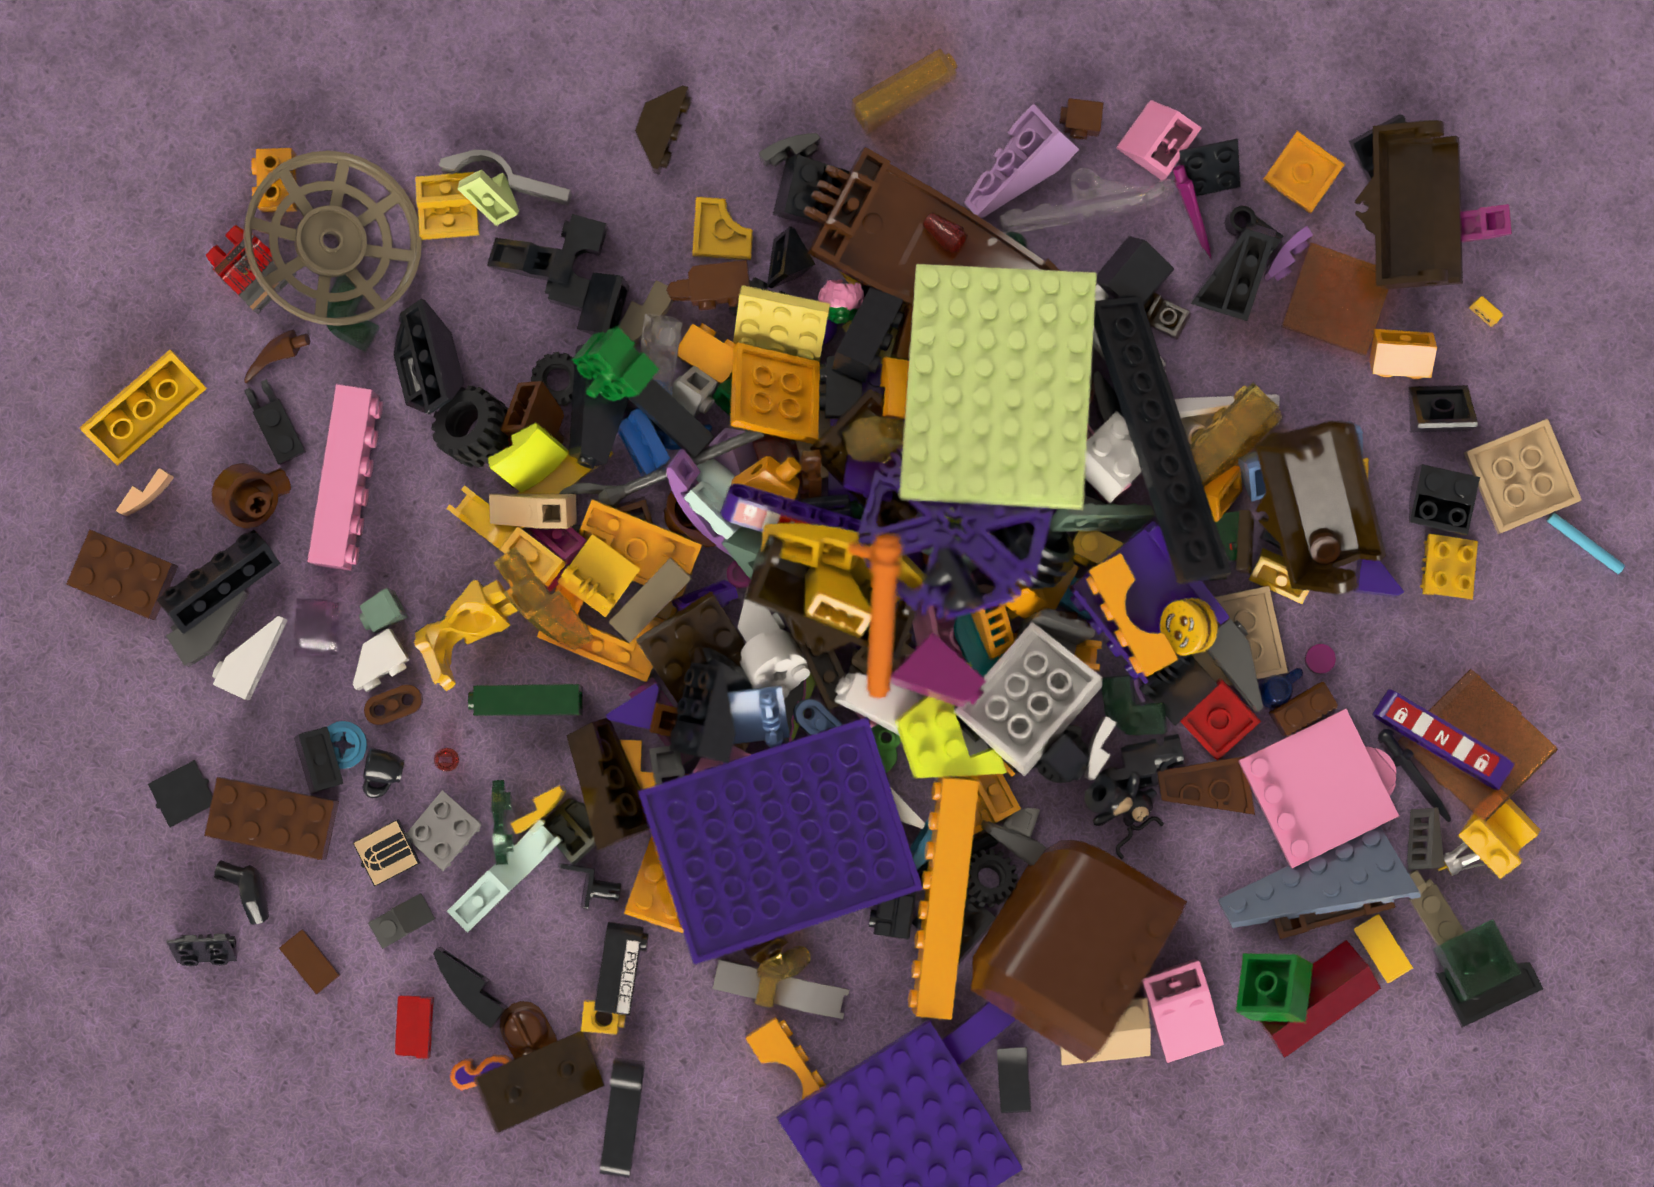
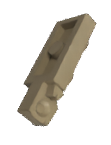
[1409,870,1467,951]

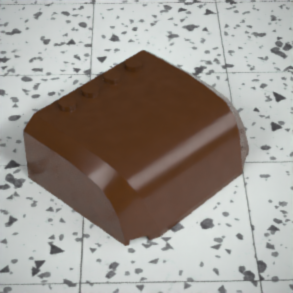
[970,840,1187,1063]

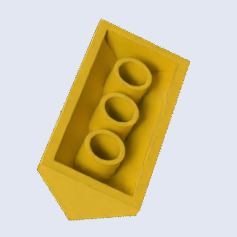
[79,350,207,466]

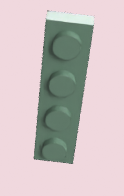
[1049,503,1155,531]

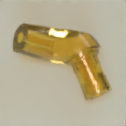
[754,946,811,1007]

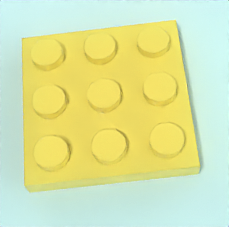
[733,286,830,362]

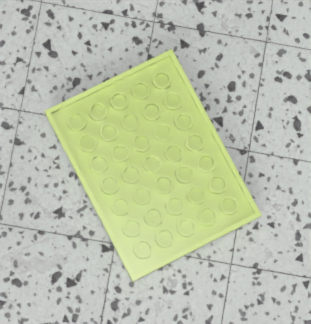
[900,264,1096,509]

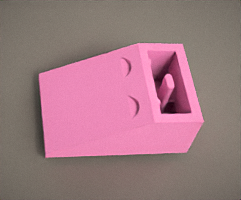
[1141,959,1224,1063]

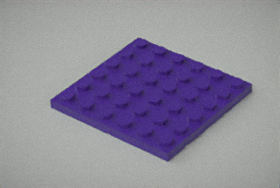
[776,1019,1023,1187]

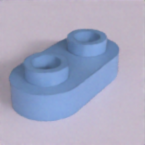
[793,699,843,736]

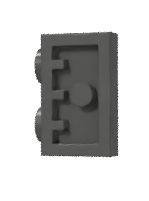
[1016,609,1096,655]

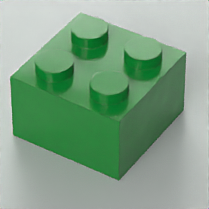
[1236,953,1313,1022]

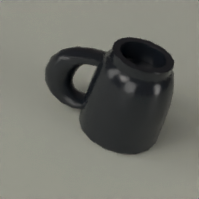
[362,747,405,798]

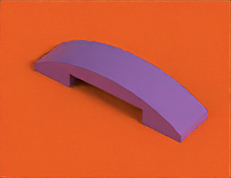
[666,449,732,557]

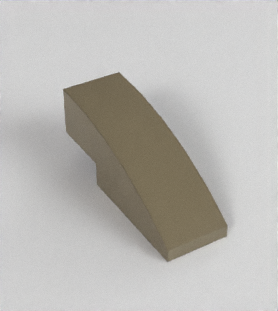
[619,280,674,345]

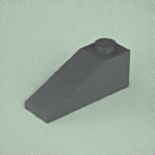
[1206,619,1263,712]

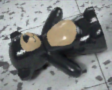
[1085,771,1157,826]

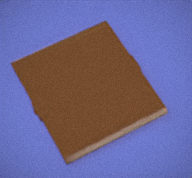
[1398,669,1558,822]

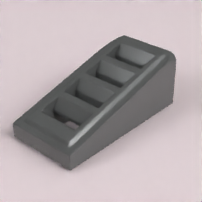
[1407,807,1444,870]
[980,820,1046,865]

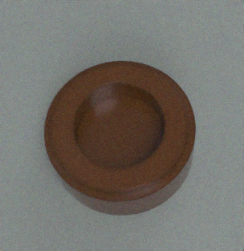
[1309,532,1341,564]

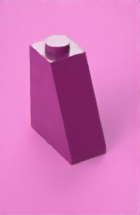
[891,632,986,708]

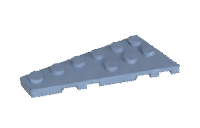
[1218,826,1421,928]

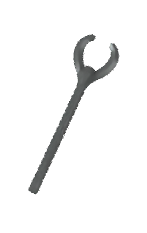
[559,430,765,533]

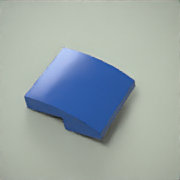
[617,408,671,477]

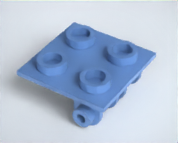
[728,686,790,748]

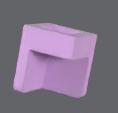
[709,428,757,476]

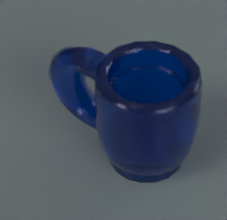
[1258,668,1303,709]

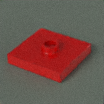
[1180,677,1261,761]

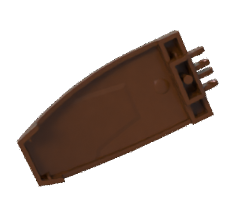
[803,147,1060,305]

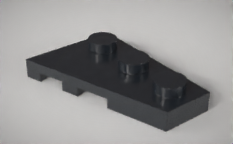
[1435,962,1544,1028]

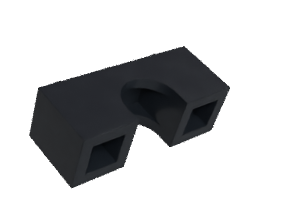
[545,214,608,311]

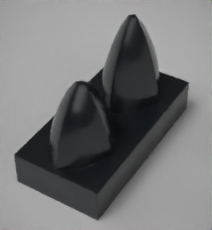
[924,547,985,610]

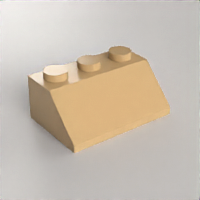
[1060,996,1151,1065]

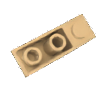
[489,494,577,529]

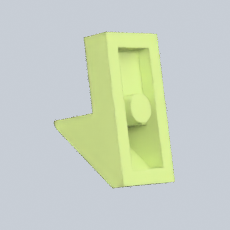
[457,169,519,226]

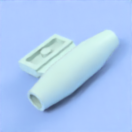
[684,458,741,540]

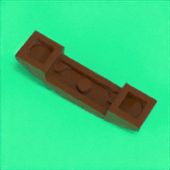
[1274,899,1396,939]

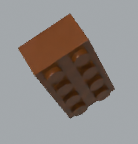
[204,777,339,860]

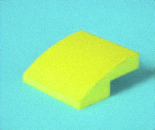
[488,423,568,493]

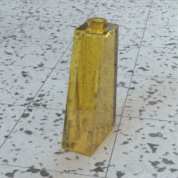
[851,48,958,135]

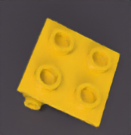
[558,534,641,617]
[1420,534,1478,599]

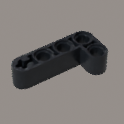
[600,1057,645,1178]

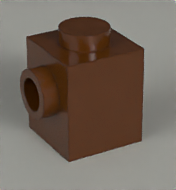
[1059,98,1104,140]

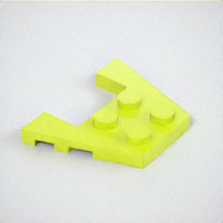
[895,662,1007,778]

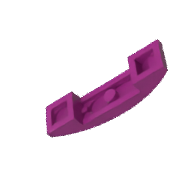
[1461,204,1512,243]

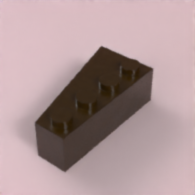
[566,718,650,851]

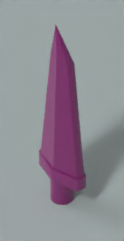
[1173,165,1212,260]

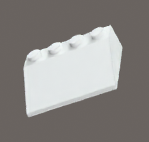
[955,622,1102,776]

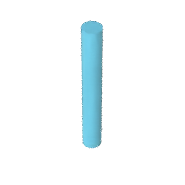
[1547,512,1625,574]

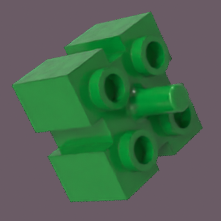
[572,327,659,401]

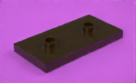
[473,1031,605,1134]

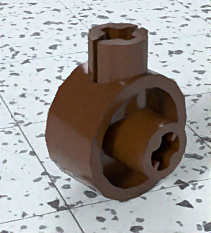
[211,463,291,529]

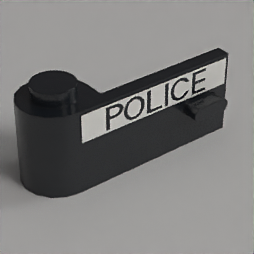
[594,922,649,1016]

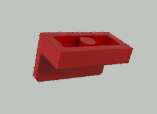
[395,995,434,1059]

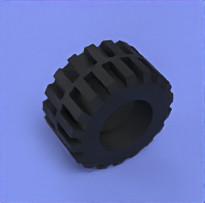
[432,386,510,468]

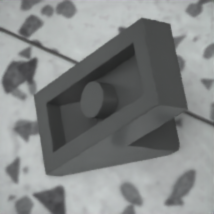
[368,893,436,949]

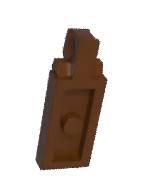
[800,449,822,499]

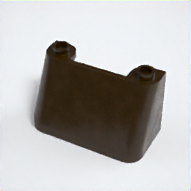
[810,389,919,526]

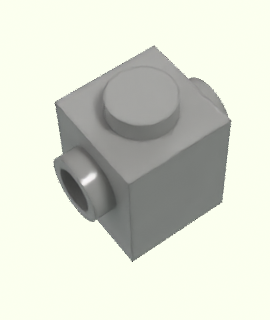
[670,366,718,417]

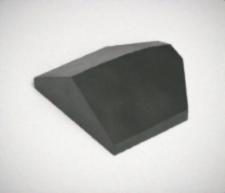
[543,798,596,865]

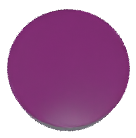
[726,561,751,589]
[1305,644,1336,674]

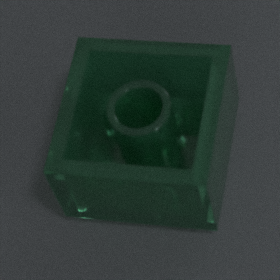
[1433,919,1521,1002]

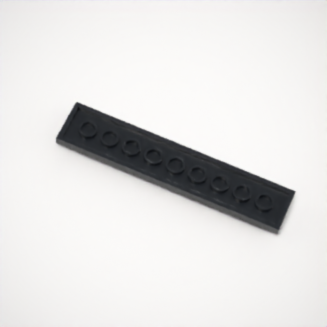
[1094,297,1232,584]

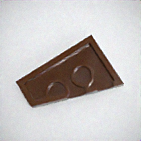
[1157,756,1255,815]

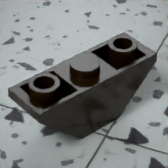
[635,85,692,175]

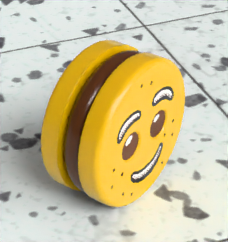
[1160,598,1218,655]

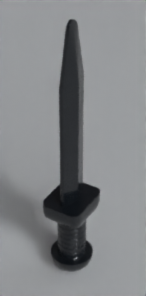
[1378,729,1451,822]

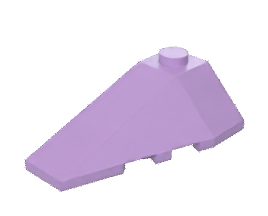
[964,103,1079,218]

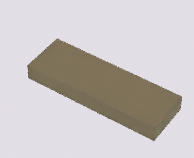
[609,558,692,643]

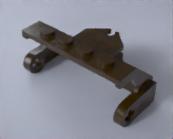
[1355,120,1463,289]
[1255,421,1386,594]
[743,535,920,660]

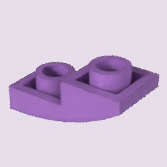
[1264,226,1313,282]

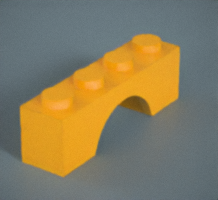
[1086,553,1178,677]
[745,1016,826,1100]

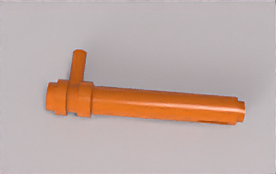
[848,534,903,698]

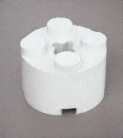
[740,629,810,698]

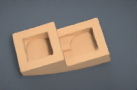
[116,468,174,516]

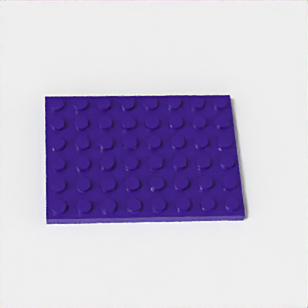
[638,717,923,965]

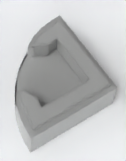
[1002,808,1040,838]

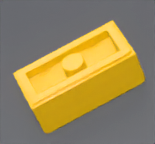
[1249,548,1309,604]

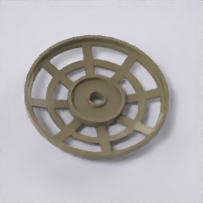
[243,151,422,326]

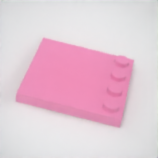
[1238,709,1399,868]

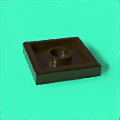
[1236,509,1255,574]

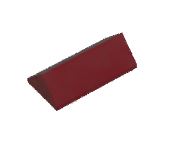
[1259,940,1381,1058]

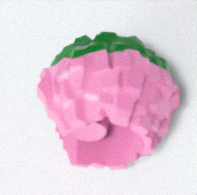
[818,279,864,324]

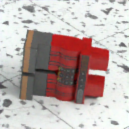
[206,225,297,314]

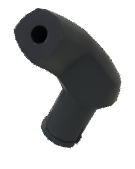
[214,860,269,925]

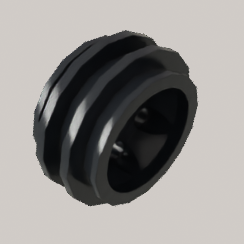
[990,512,1075,589]

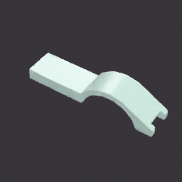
[447,819,562,933]

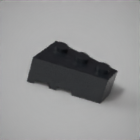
[1191,222,1276,321]

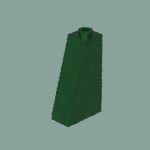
[468,684,583,716]

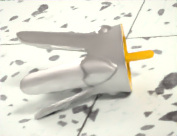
[1438,842,1485,876]

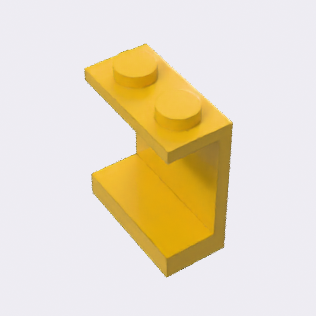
[1458,789,1541,879]

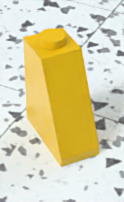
[805,562,871,638]

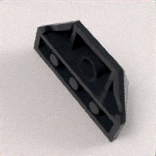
[393,299,465,415]

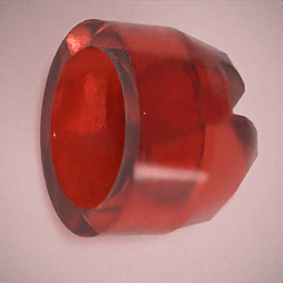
[434,748,459,772]

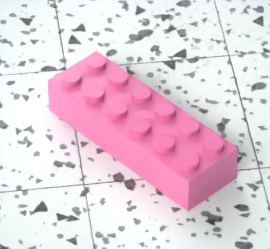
[307,384,383,571]

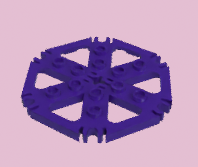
[858,447,1053,620]

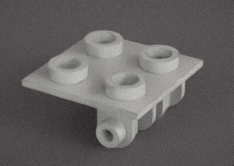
[406,790,482,871]

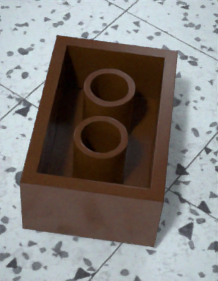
[66,529,178,620]

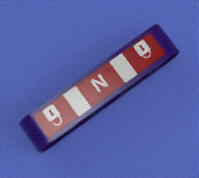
[721,484,865,539]
[1372,689,1514,790]

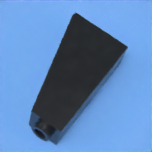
[569,344,629,469]

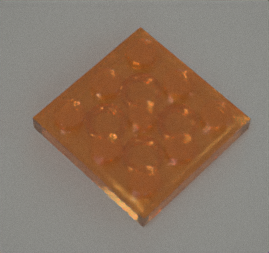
[1281,243,1389,356]

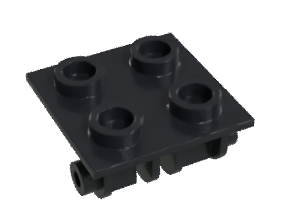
[1179,139,1241,196]
[1139,653,1218,726]
[166,933,237,966]

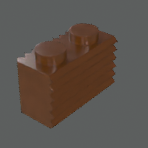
[1268,682,1338,736]

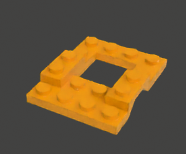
[537,499,702,682]

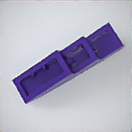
[942,1001,1016,1066]

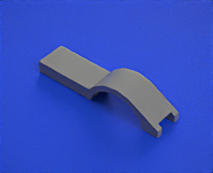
[439,149,572,206]
[712,959,850,1019]

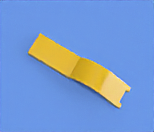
[446,485,566,587]

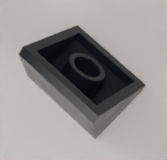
[1096,236,1174,306]
[577,272,630,335]
[1409,385,1478,433]

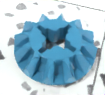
[327,721,367,769]

